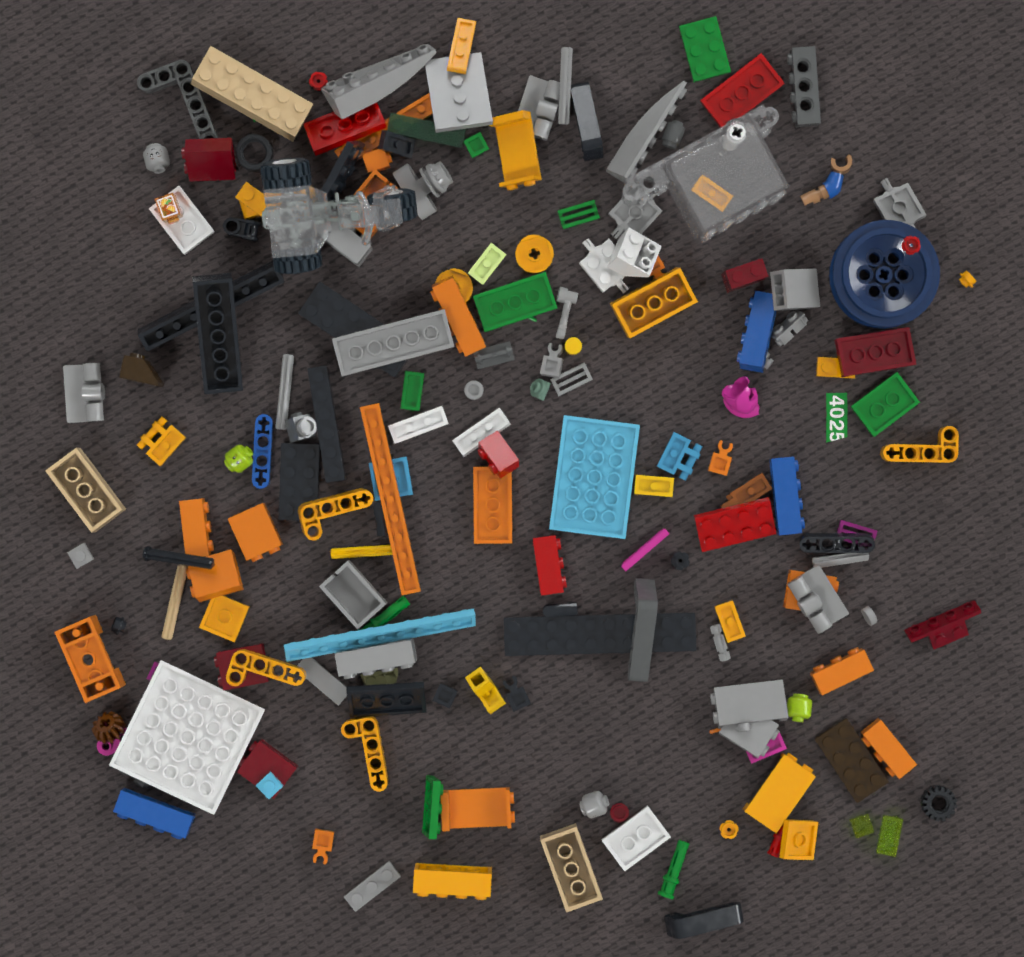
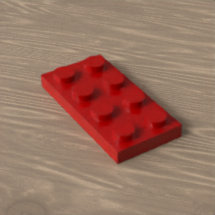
[700,53,785,132]
[303,102,387,156]
[694,497,776,552]

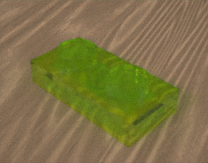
[876,814,903,857]

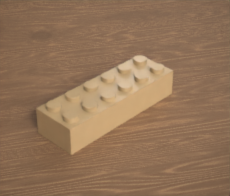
[191,46,313,142]

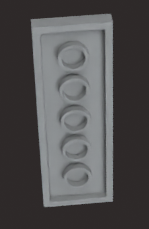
[332,309,454,377]

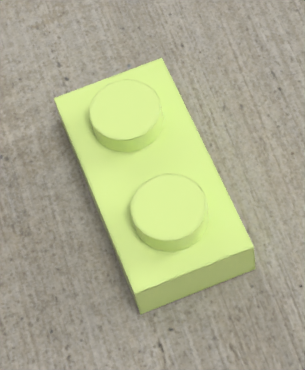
[468,243,506,285]

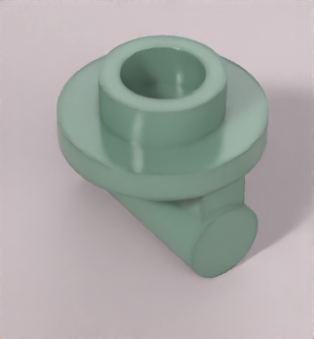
[530,379,551,401]

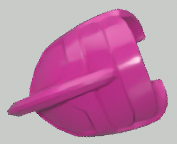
[722,376,759,418]

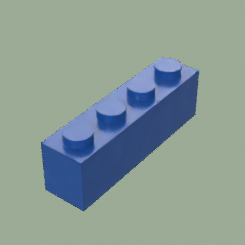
[737,291,777,373]
[769,457,805,536]
[113,788,196,839]

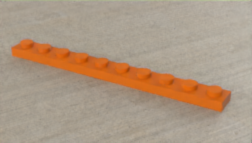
[360,403,421,595]

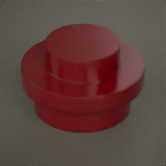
[610,803,629,822]

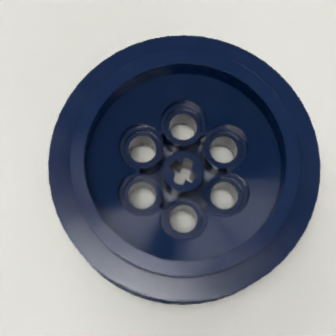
[829,220,940,329]

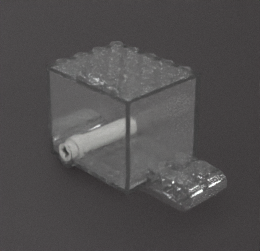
[621,105,790,243]

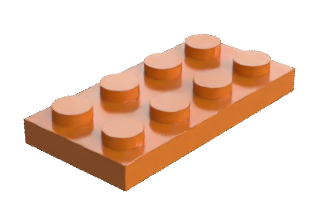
[473,467,512,544]

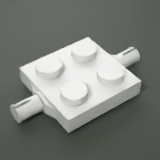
[579,238,629,294]

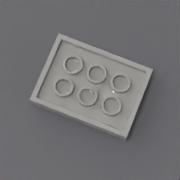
[425,52,493,133]

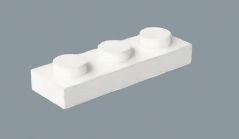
[388,406,449,444]
[452,408,511,457]

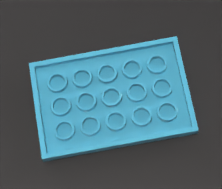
[549,415,640,539]

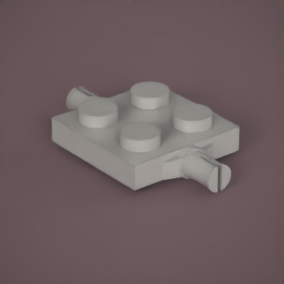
[873,178,926,228]
[608,185,663,239]

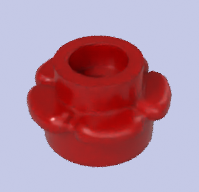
[309,72,328,91]
[901,236,921,255]

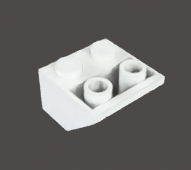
[607,227,661,277]

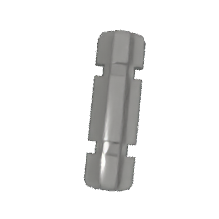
[710,624,731,661]

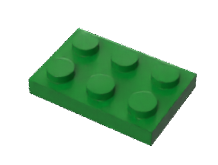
[679,16,731,83]
[850,372,920,437]
[422,775,443,839]

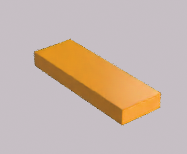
[447,18,476,74]

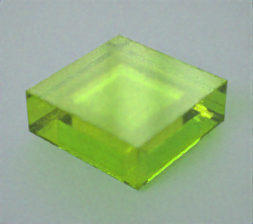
[849,813,874,838]

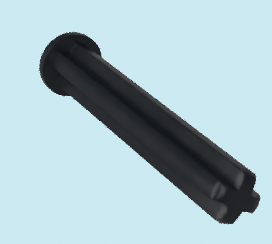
[143,546,215,569]

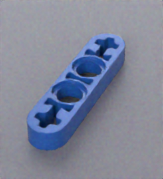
[252,414,273,489]

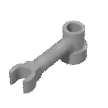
[556,287,578,339]

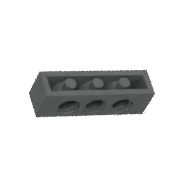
[787,46,821,128]

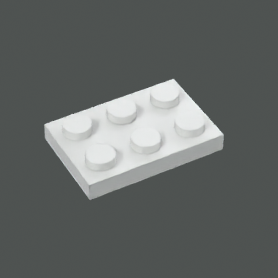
[149,186,215,255]
[601,805,671,871]

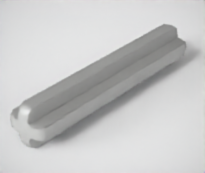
[812,553,869,568]

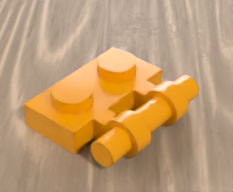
[137,416,187,466]

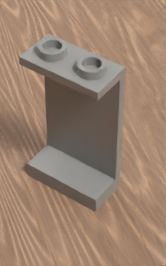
[710,680,788,729]

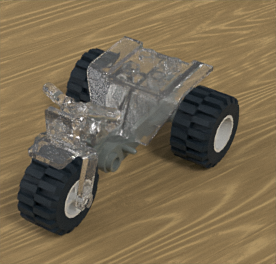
[260,158,418,274]

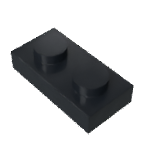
[378,130,415,159]

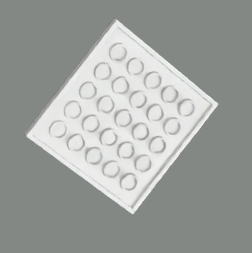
[109,660,265,815]

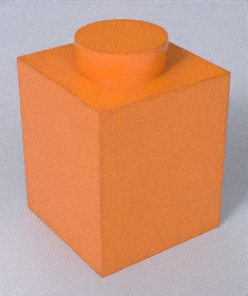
[362,149,393,175]

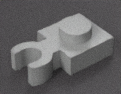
[540,343,564,378]

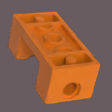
[55,615,126,703]

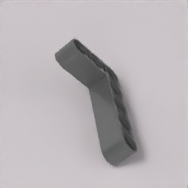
[137,60,218,139]
[628,578,658,682]

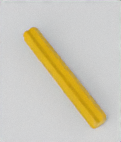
[331,545,393,559]

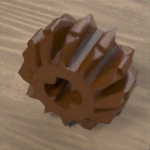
[92,711,126,745]

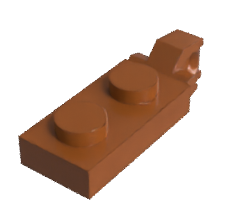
[720,473,772,508]

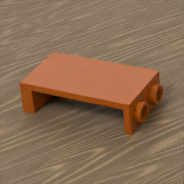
[440,787,515,831]

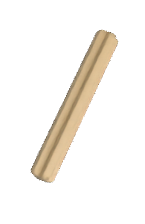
[162,565,188,640]

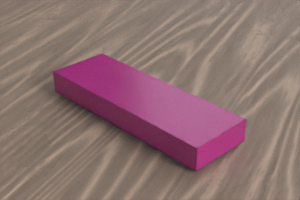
[621,528,669,571]

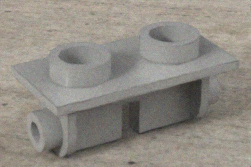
[771,310,808,347]

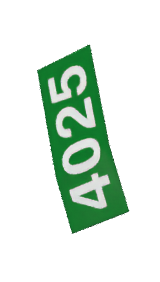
[826,393,848,443]

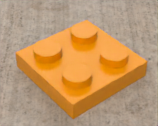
[199,596,250,642]
[779,819,818,860]

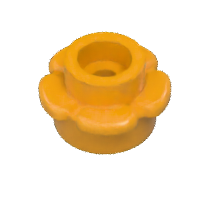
[959,270,976,288]
[719,820,739,839]

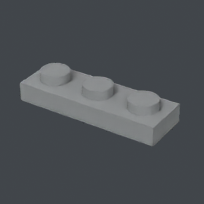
[344,861,401,912]

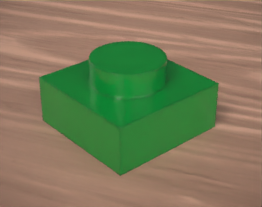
[463,132,489,159]

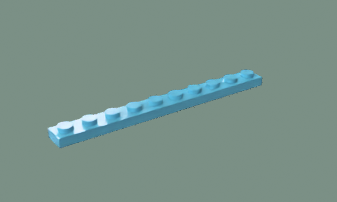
[284,609,476,662]

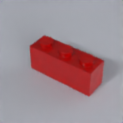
[533,535,567,596]

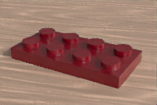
[835,327,917,377]

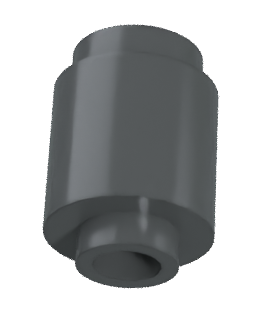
[661,120,686,150]

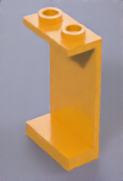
[489,110,542,190]
[743,752,816,833]

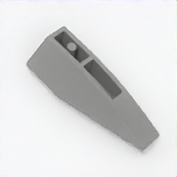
[321,44,437,119]
[606,81,687,183]

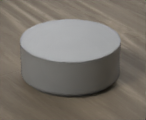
[464,381,484,400]
[297,416,317,437]
[861,606,877,626]

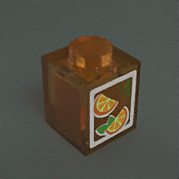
[155,193,183,224]

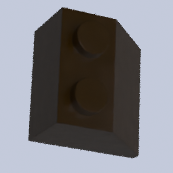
[119,352,164,387]

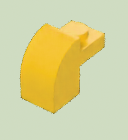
[465,667,506,714]

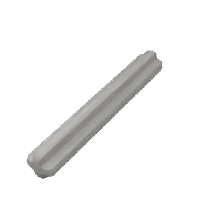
[558,47,573,125]
[275,354,294,430]

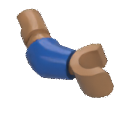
[800,154,852,205]

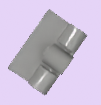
[518,75,560,141]
[63,363,105,423]
[787,565,849,634]

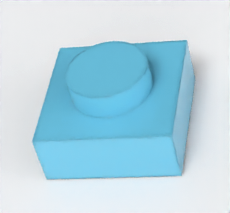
[256,771,284,799]

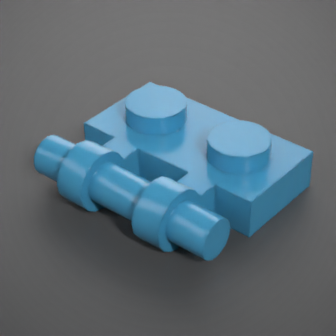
[657,432,703,481]

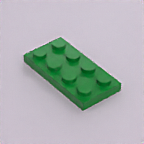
[473,272,558,333]

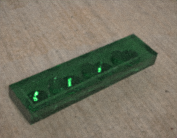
[387,112,466,148]

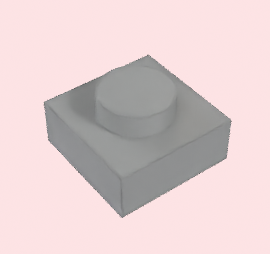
[67,543,94,569]

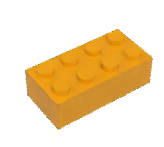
[610,267,698,338]
[413,863,492,900]

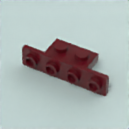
[904,600,982,650]

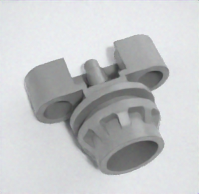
[393,161,453,220]

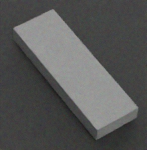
[297,657,347,706]

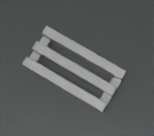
[550,362,593,397]

